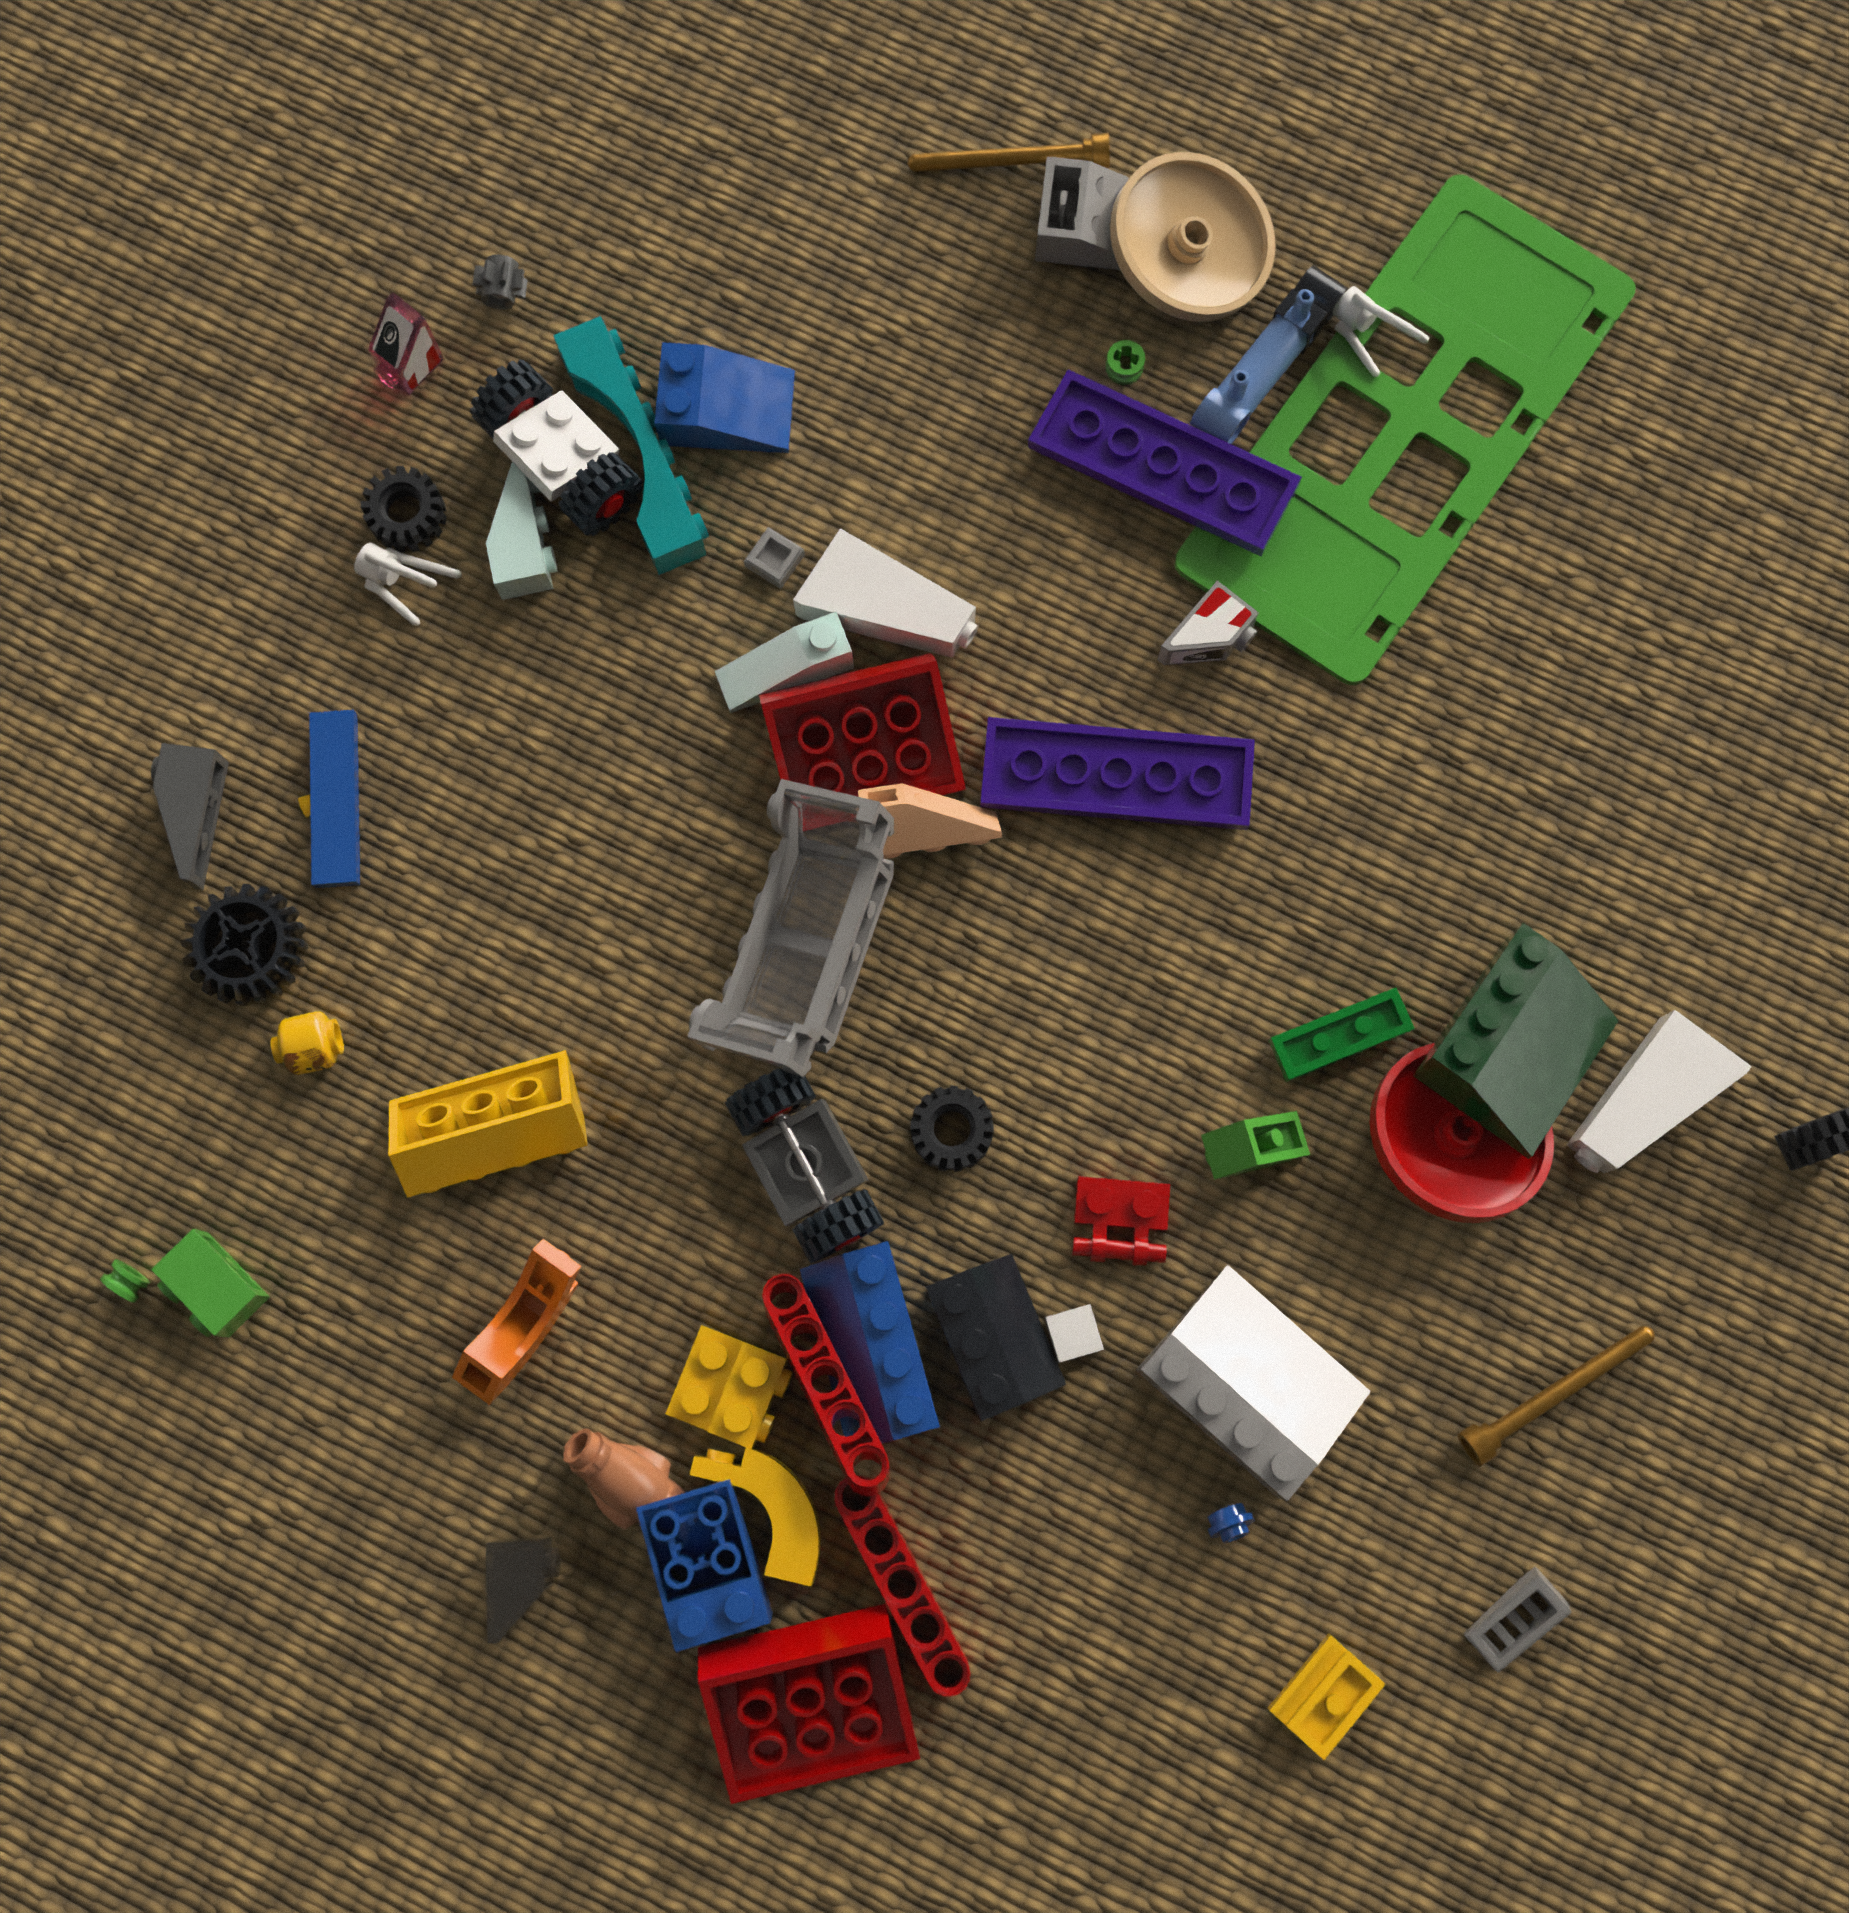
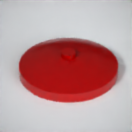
[1369,1043,1554,1223]

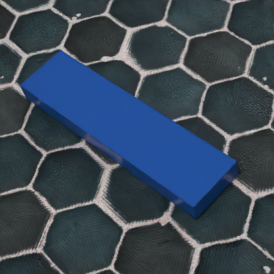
[309,710,360,888]

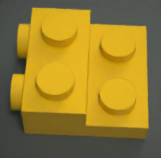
[665,1325,793,1449]

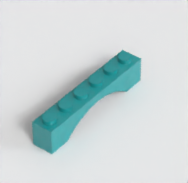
[553,316,709,575]

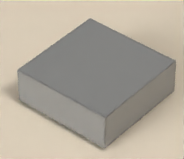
[744,527,805,589]

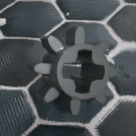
[472,254,528,310]

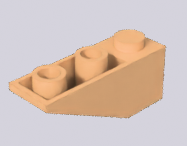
[858,783,1002,859]

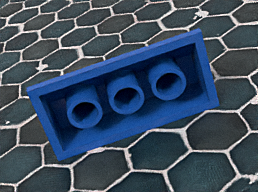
[800,1241,940,1443]

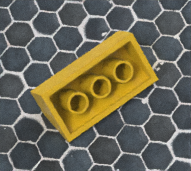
[388,1050,588,1198]

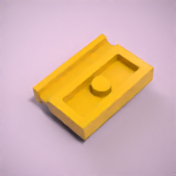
[1267,1634,1386,1760]

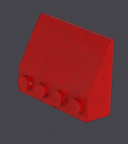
[759,653,966,830]
[698,1604,921,1804]

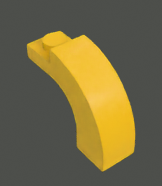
[689,1448,821,1587]

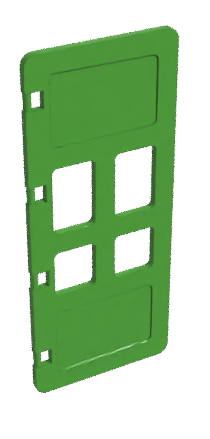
[1174,174,1636,685]

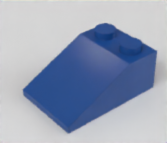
[654,342,795,453]

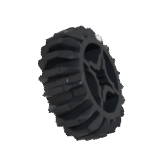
[180,883,309,1006]

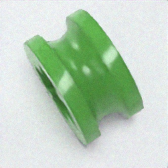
[1105,340,1145,385]
[100,1259,150,1303]

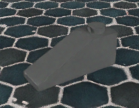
[151,743,229,890]

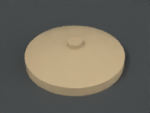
[1110,152,1276,322]

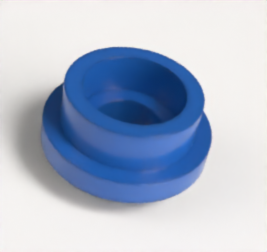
[1208,1503,1255,1544]

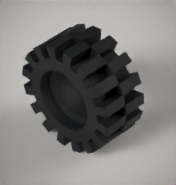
[361,466,447,553]
[910,1085,994,1172]
[1774,1107,1849,1171]

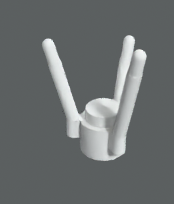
[1332,286,1429,377]
[354,543,462,626]

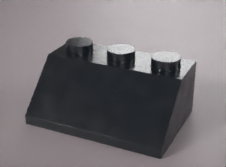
[926,1254,1066,1421]

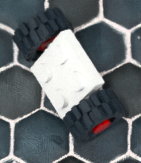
[470,360,642,536]

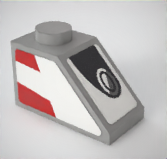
[1157,581,1259,665]

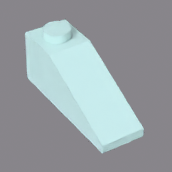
[715,611,854,713]

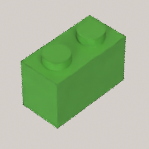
[151,1229,270,1337]

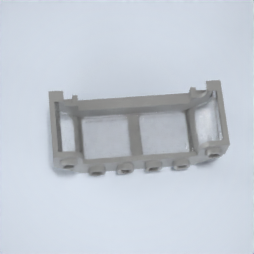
[687,779,894,1077]

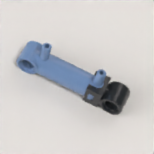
[1190,265,1349,444]

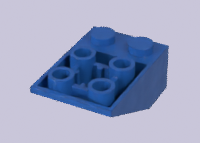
[636,1479,773,1652]

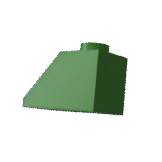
[1201,1111,1310,1180]

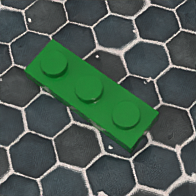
[1268,987,1415,1082]

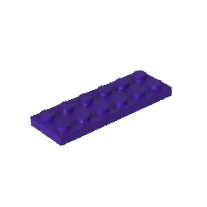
[1028,369,1302,556]
[980,717,1255,830]

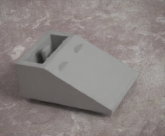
[1035,157,1129,270]

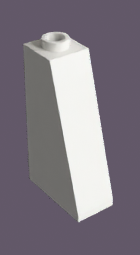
[793,528,978,658]
[1566,1010,1752,1173]

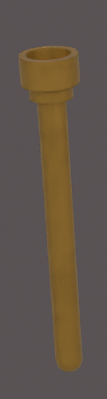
[908,133,1110,172]
[1457,1326,1655,1467]

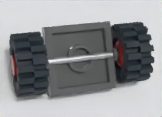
[725,1068,884,1263]

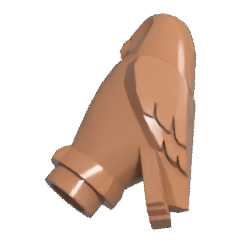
[563,1428,686,1530]

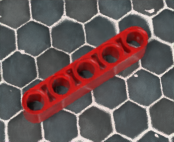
[762,1274,890,1497]
[834,1474,970,1697]

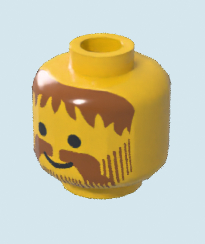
[270,1011,344,1075]

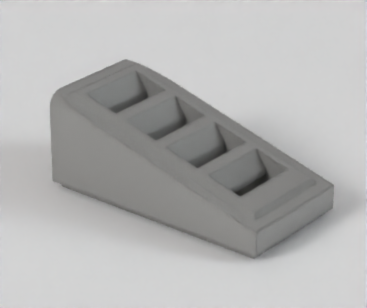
[1464,1566,1572,1673]

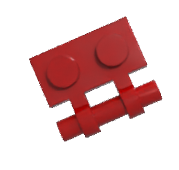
[1072,1176,1170,1266]

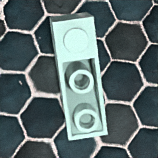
[486,462,558,600]

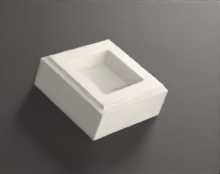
[1045,1304,1104,1363]

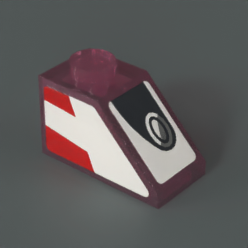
[368,292,444,395]

